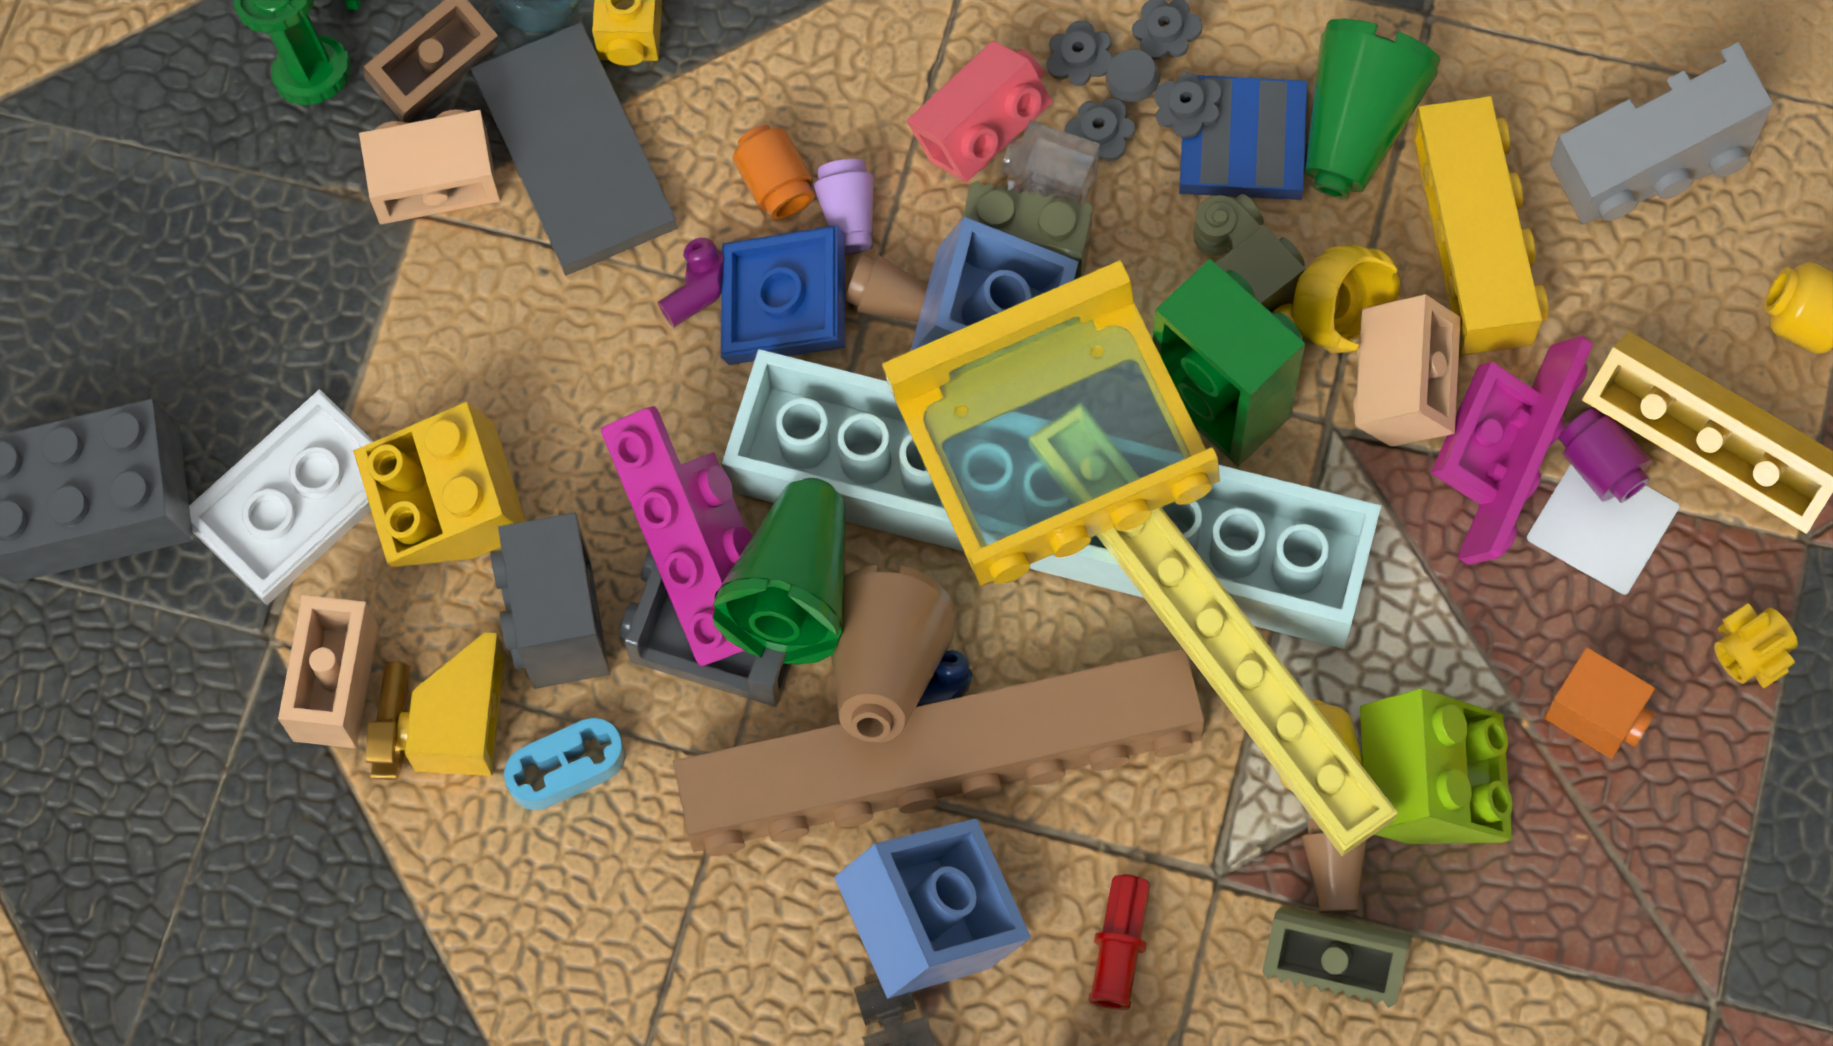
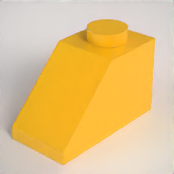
[397,632,506,776]

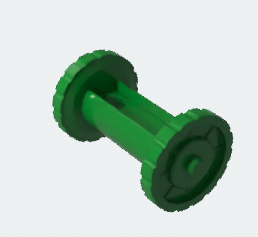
[233,0,352,106]

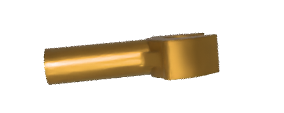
[366,661,410,780]

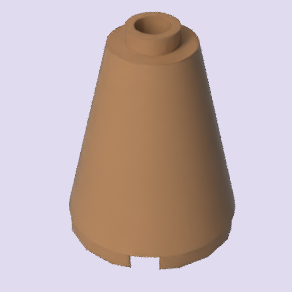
[831,565,955,743]

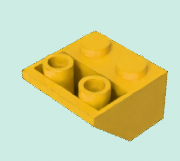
[353,401,526,567]

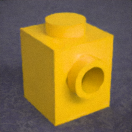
[592,0,662,66]

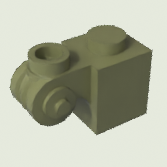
[1193,194,1306,312]

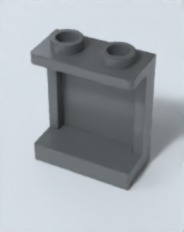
[620,549,791,707]

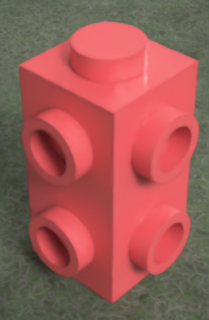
[906,40,1053,183]

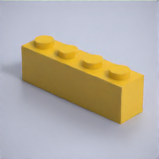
[1412,96,1548,356]
[1582,331,1833,534]

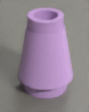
[813,159,874,255]

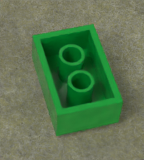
[1152,259,1305,467]

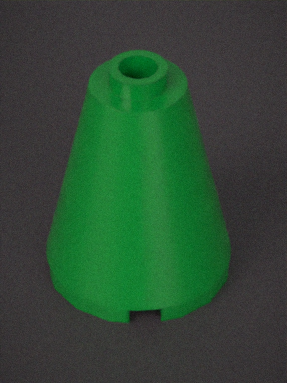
[1305,18,1441,199]
[712,478,846,665]

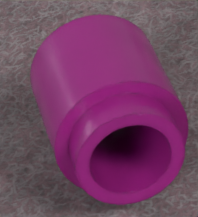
[1558,407,1652,503]

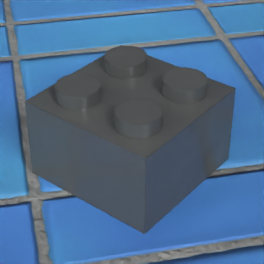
[490,512,610,689]

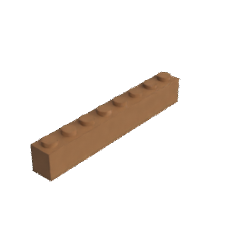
[673,648,1205,856]

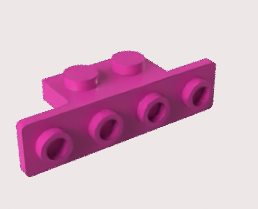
[1431,335,1593,565]
[601,406,753,666]

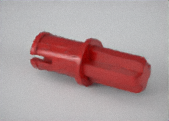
[1088,874,1150,1010]

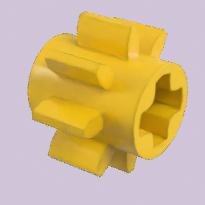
[1714,603,1798,688]

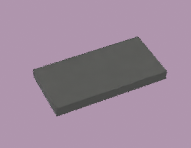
[470,22,678,276]

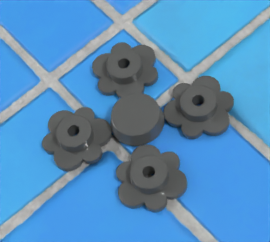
[1046,0,1222,161]

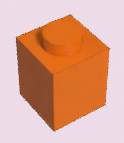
[1544,647,1655,759]

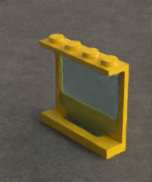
[882,260,1220,586]

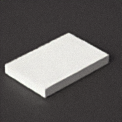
[189,389,374,605]

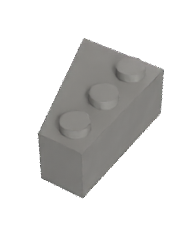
[1550,42,1773,225]

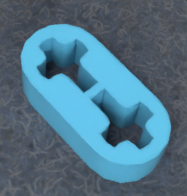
[504,718,625,810]

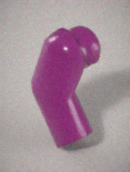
[657,237,724,328]

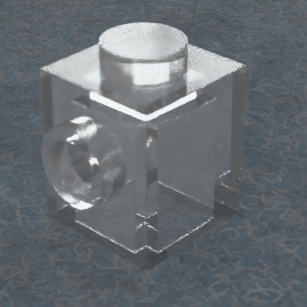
[1001,120,1100,205]

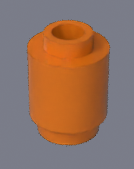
[732,125,815,220]

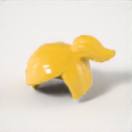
[1271,244,1400,354]

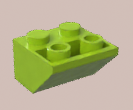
[1360,688,1513,844]

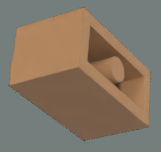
[364,0,498,123]

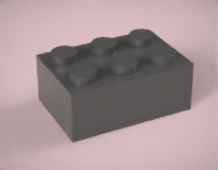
[0,399,193,583]

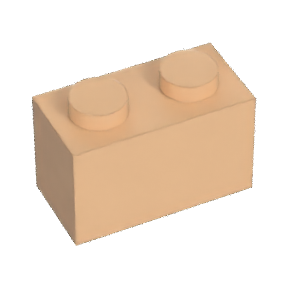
[359,110,500,225]
[1353,294,1461,447]
[278,595,379,749]

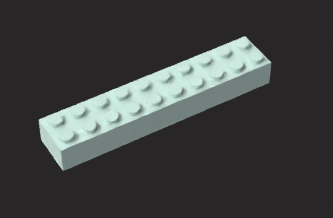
[722,349,1381,649]

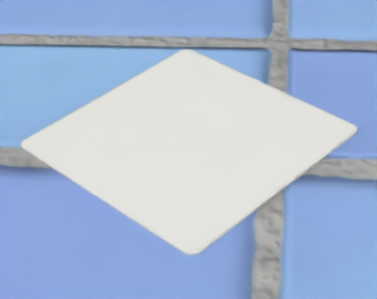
[1527,464,1679,595]

